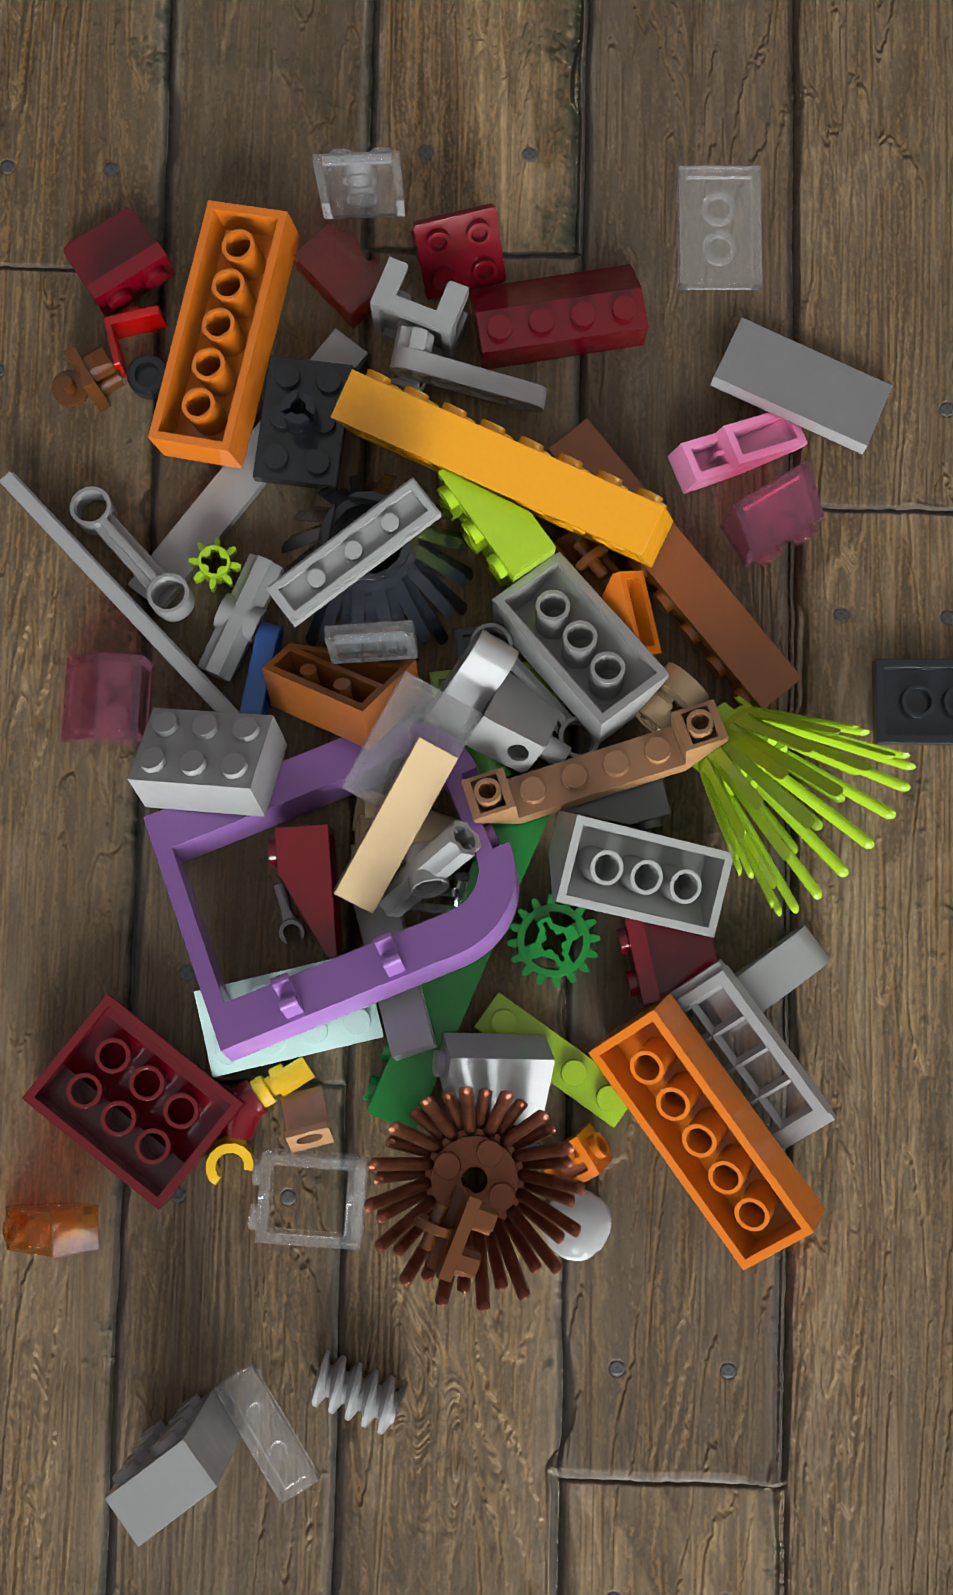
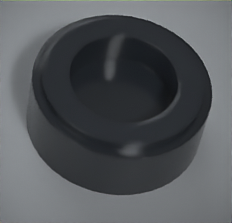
[127,354,166,399]

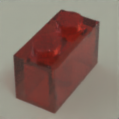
[293,222,384,329]

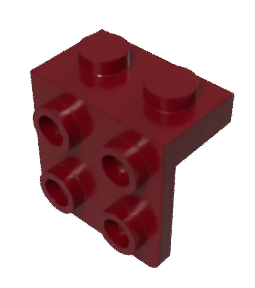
[64,208,175,317]
[616,918,717,1004]

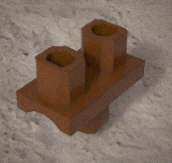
[52,345,125,412]
[553,531,620,597]
[413,1184,498,1282]

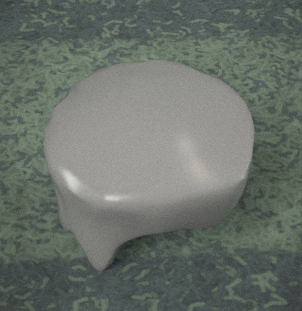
[544,1190,612,1261]

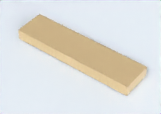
[333,736,458,914]

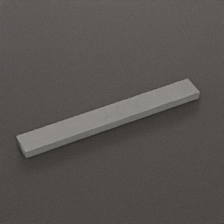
[128,328,369,609]
[0,471,239,713]

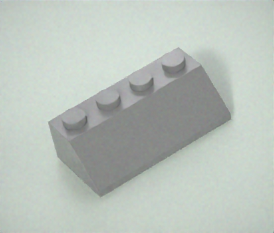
[492,551,669,744]
[548,810,733,938]

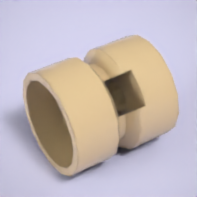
[635,662,709,732]

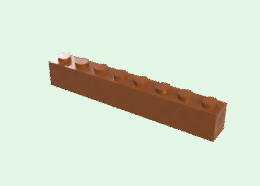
[547,418,802,708]

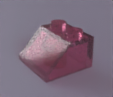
[720,461,825,568]
[61,653,152,746]

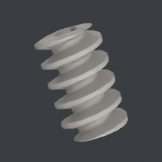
[311,1349,408,1435]

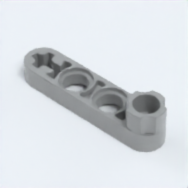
[389,326,548,412]

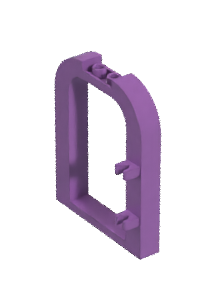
[143,720,519,1062]

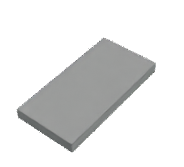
[710,318,893,454]

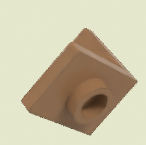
[280,1085,334,1153]

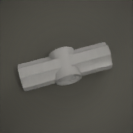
[197,553,284,684]
[378,820,481,917]

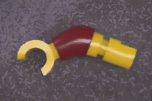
[206,1056,315,1185]

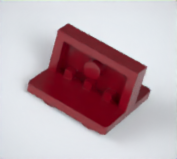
[410,203,506,299]

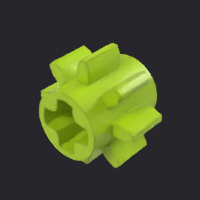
[188,537,242,593]

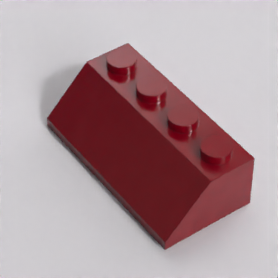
[469,264,649,370]

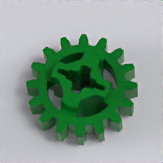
[507,893,600,987]

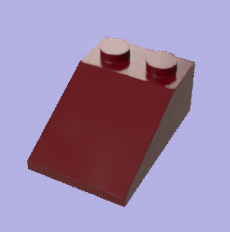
[268,824,343,957]

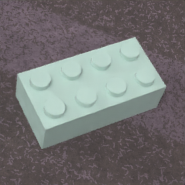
[194,959,386,1077]

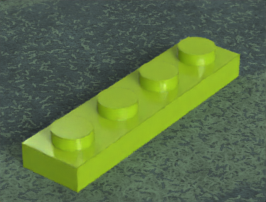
[474,992,628,1128]

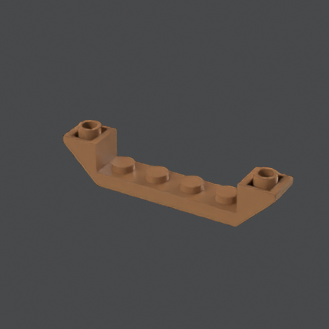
[461,699,729,824]

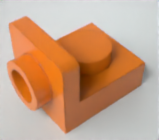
[543,1123,612,1183]

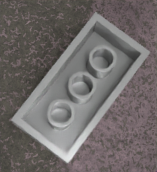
[105,1390,243,1547]

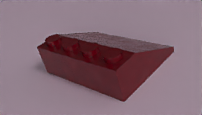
[22,994,244,1210]

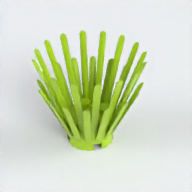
[692,696,916,917]

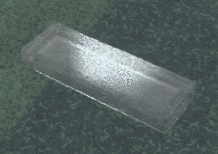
[214,1362,320,1504]

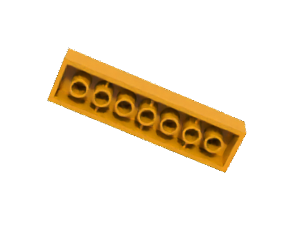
[331,369,673,568]

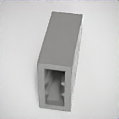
[432,1032,555,1125]

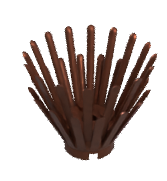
[364,1086,585,1311]

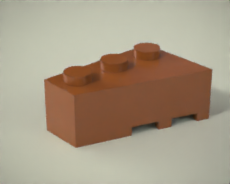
[262,643,422,750]

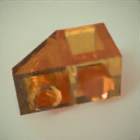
[3,1202,99,1258]

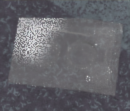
[312,147,405,219]

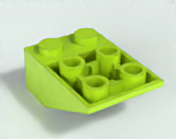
[436,469,556,588]

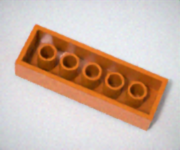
[148,200,300,469]
[588,993,826,1271]

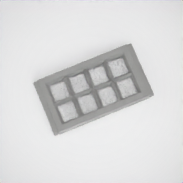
[664,959,837,1150]

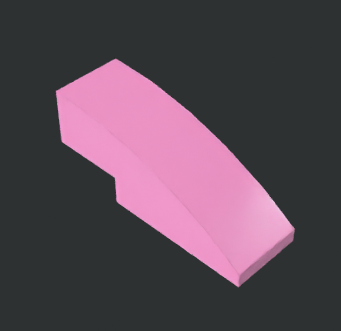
[667,412,808,494]

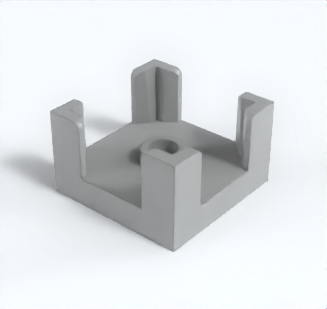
[370,256,469,359]

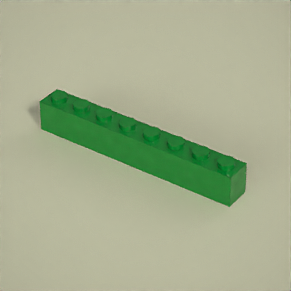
[363,815,550,1130]

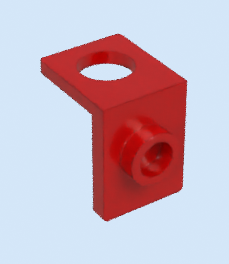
[103,305,167,379]

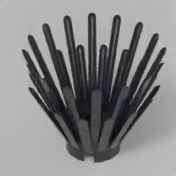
[281,474,473,663]

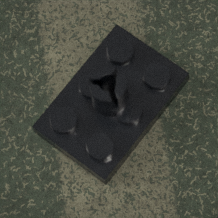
[253,355,354,491]

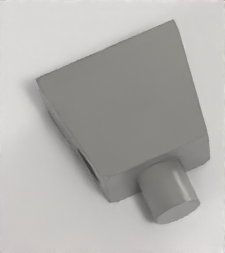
[463,672,571,773]

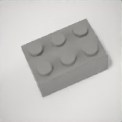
[128,708,287,817]

